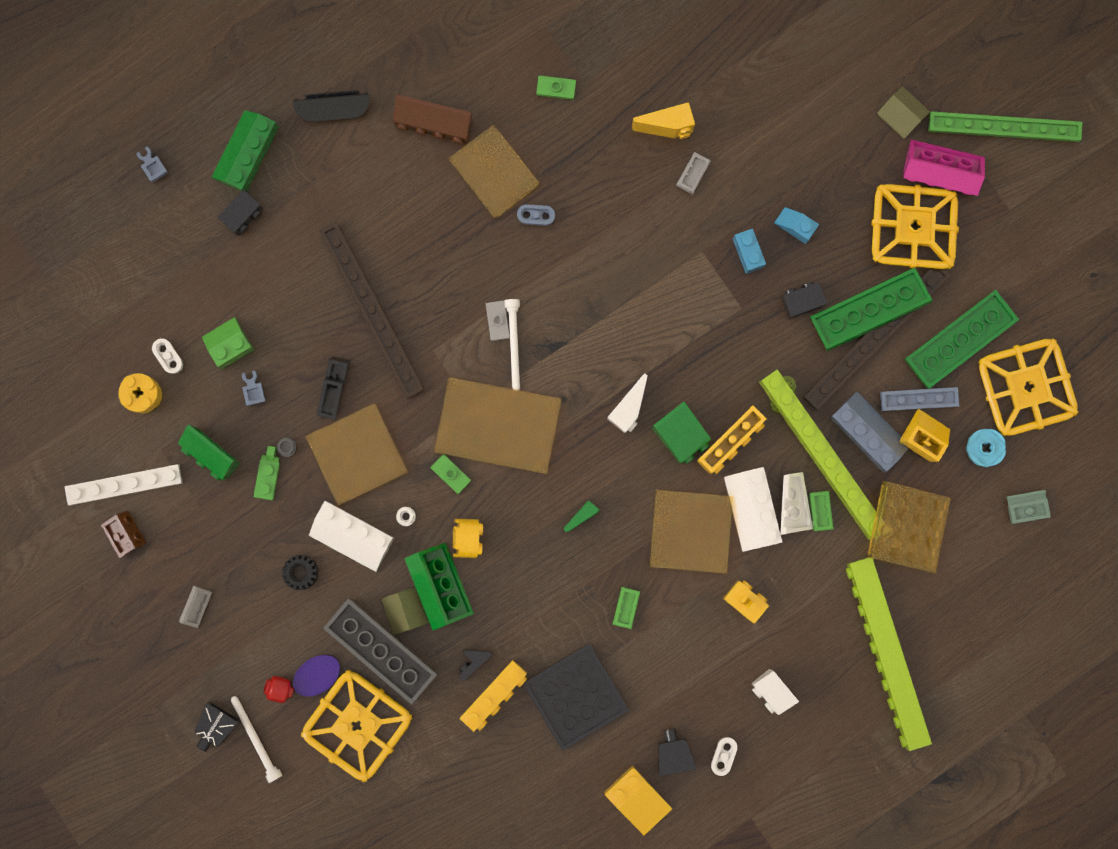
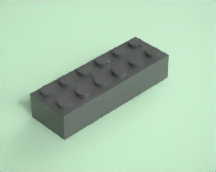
[323,598,439,705]

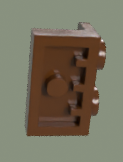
[101,511,146,558]

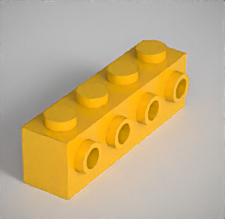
[697,406,766,474]
[459,660,527,732]

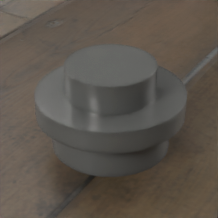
[277,438,296,457]

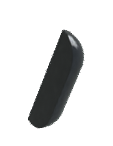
[293,90,369,122]

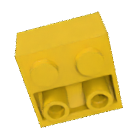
[899,409,950,462]

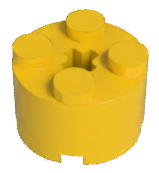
[119,373,162,414]
[453,519,483,558]

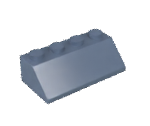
[829,391,909,473]

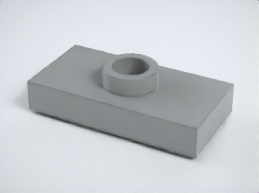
[676,152,711,195]
[486,301,510,341]
[179,586,212,628]

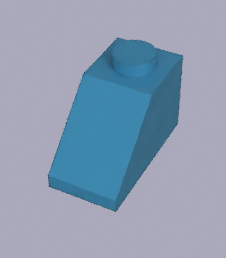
[774,207,819,244]

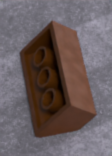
[393,94,473,144]

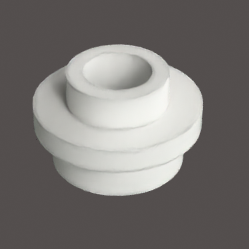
[396,507,416,526]

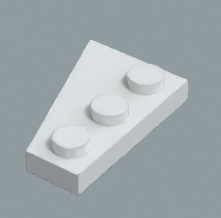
[780,472,813,535]

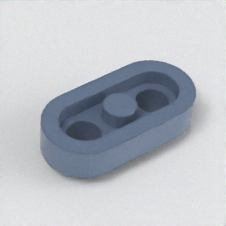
[517,205,555,226]

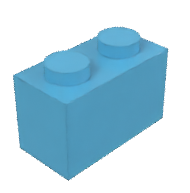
[733,228,766,274]

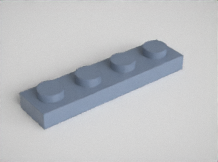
[880,387,959,411]

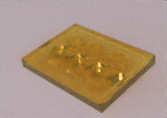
[449,124,540,219]

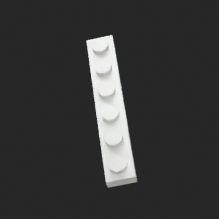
[65,464,183,506]

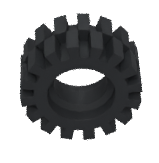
[282,555,318,590]

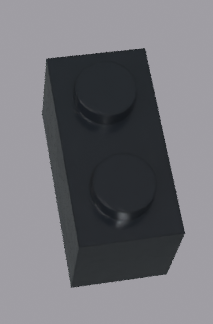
[217,190,263,236]
[781,281,827,319]

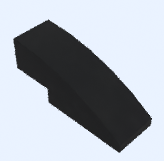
[317,356,350,420]

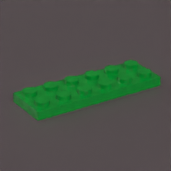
[810,268,932,351]
[904,290,1019,389]

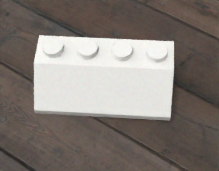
[724,467,782,552]
[309,501,395,572]

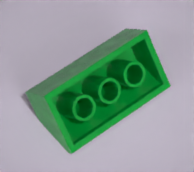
[211,110,279,192]
[404,542,474,630]

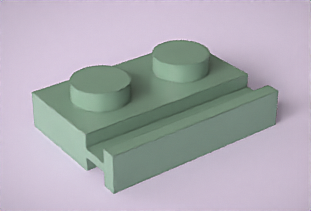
[1006,490,1051,524]

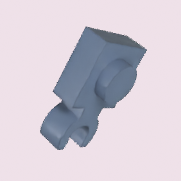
[137,147,168,183]
[242,371,266,406]

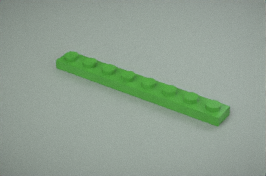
[928,112,1082,142]

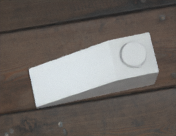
[607,373,647,433]

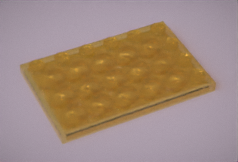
[434,377,561,474]

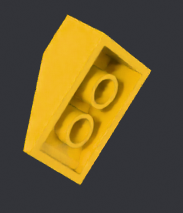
[632,102,695,139]
[604,765,672,835]

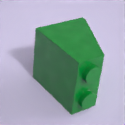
[652,402,711,464]

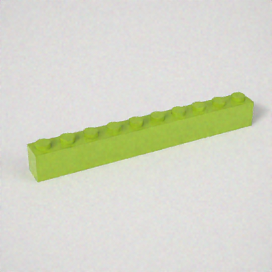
[759,370,888,540]
[846,557,932,751]

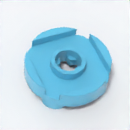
[966,429,1006,467]

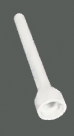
[504,299,520,391]
[231,696,283,783]

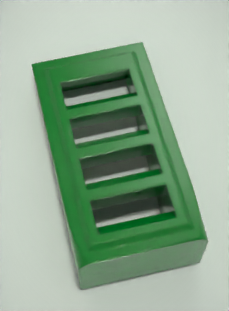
[563,501,600,532]

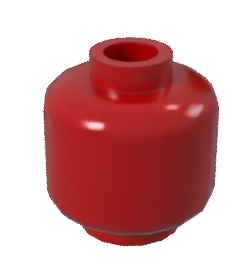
[263,676,294,703]

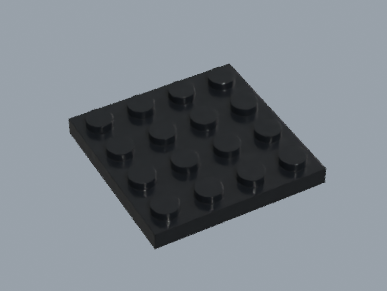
[523,643,629,751]

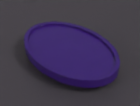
[293,655,340,696]

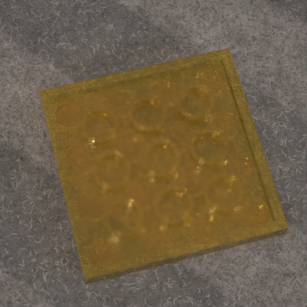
[305,403,408,506]
[867,481,951,573]
[649,490,733,573]

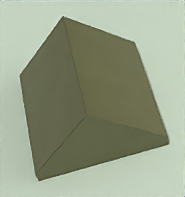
[877,86,930,139]
[381,587,429,635]

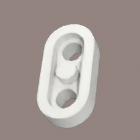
[152,339,183,374]
[711,737,737,776]

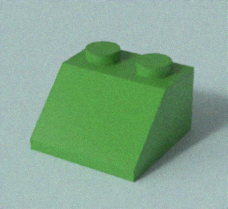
[202,317,254,369]

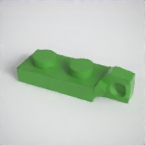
[254,446,280,501]

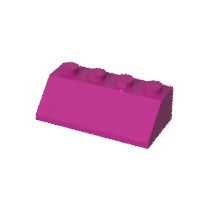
[903,139,985,196]

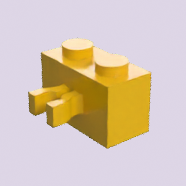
[723,581,769,624]

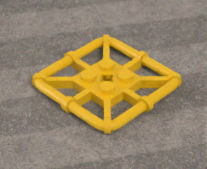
[871,184,959,269]
[978,338,1078,436]
[301,670,412,782]

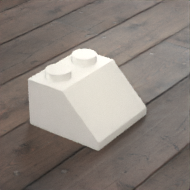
[751,669,799,715]

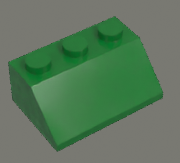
[178,424,240,481]

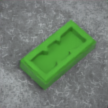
[536,76,576,100]
[431,454,471,494]
[809,491,833,531]
[612,587,640,629]

